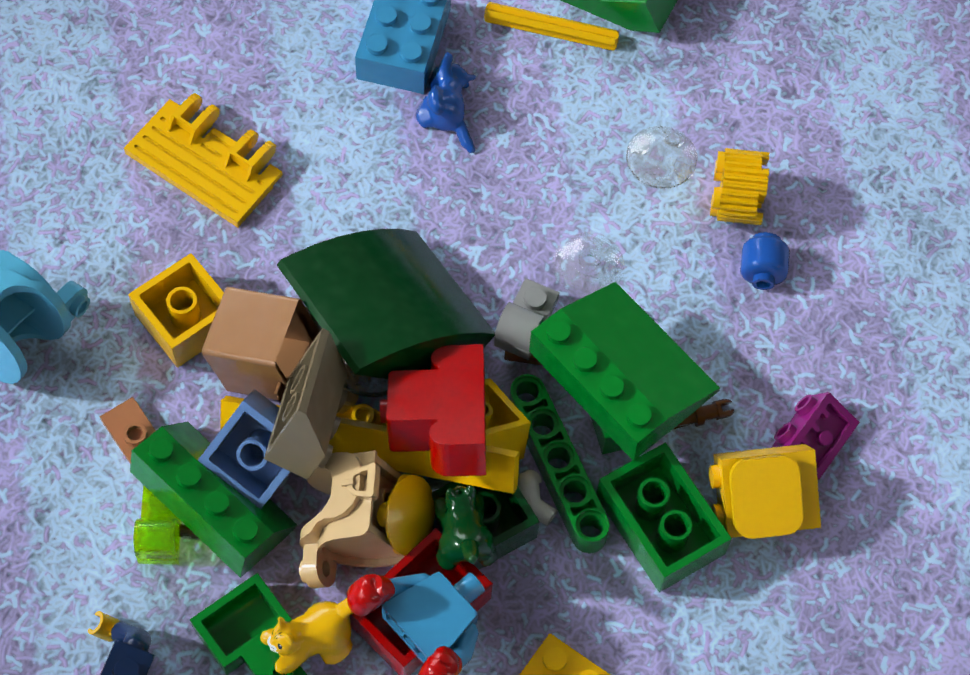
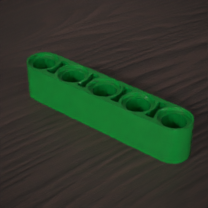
[510,374,610,554]

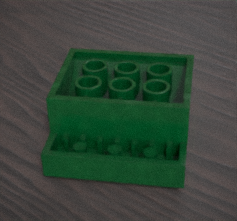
[277,229,495,379]

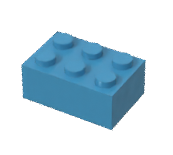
[355,0,451,94]

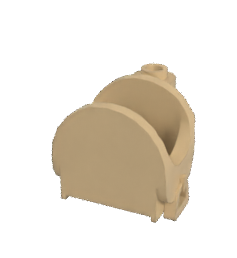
[299,450,405,589]

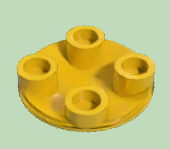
[377,474,435,556]

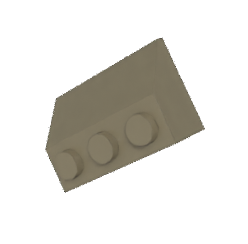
[264,328,348,480]

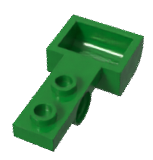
[190,573,307,675]

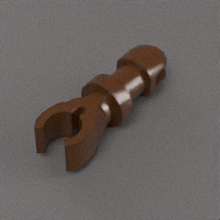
[672,399,734,430]

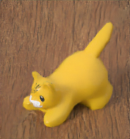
[260,598,353,674]

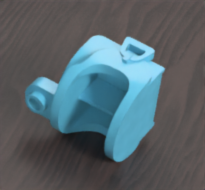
[0,250,90,384]

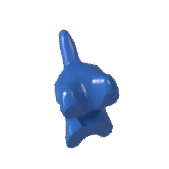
[416,52,476,153]

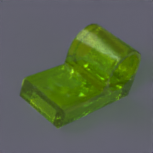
[133,486,182,564]

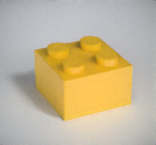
[128,253,224,368]

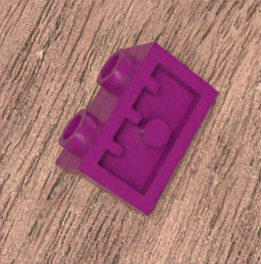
[771,392,860,480]

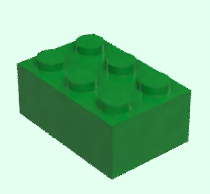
[596,442,732,593]

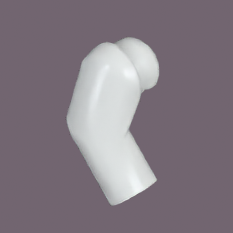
[518,470,558,526]

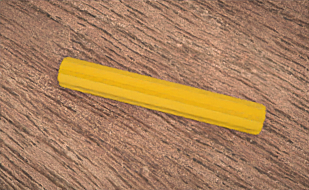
[484,2,619,50]

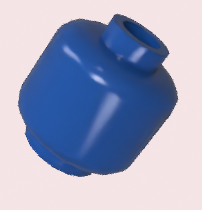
[740,232,790,290]

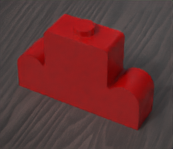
[380,344,486,477]

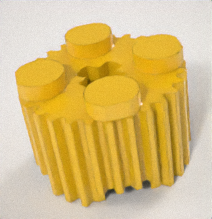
[710,148,770,225]

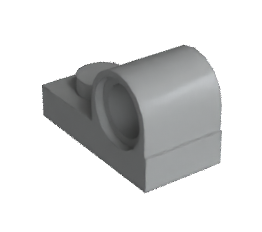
[494,278,560,360]

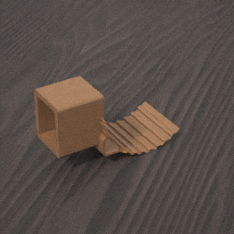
[202,287,360,401]

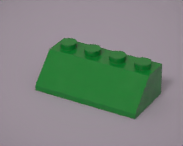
[130,421,297,578]

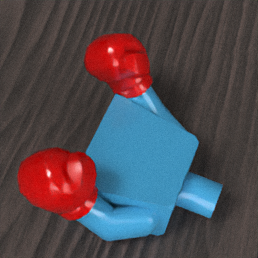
[347,572,485,675]

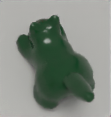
[434,486,497,571]

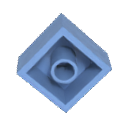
[198,389,290,509]

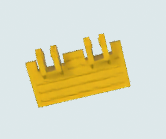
[124,93,283,228]

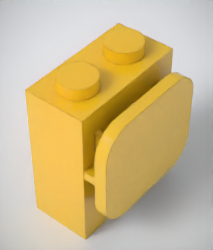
[708,444,821,539]

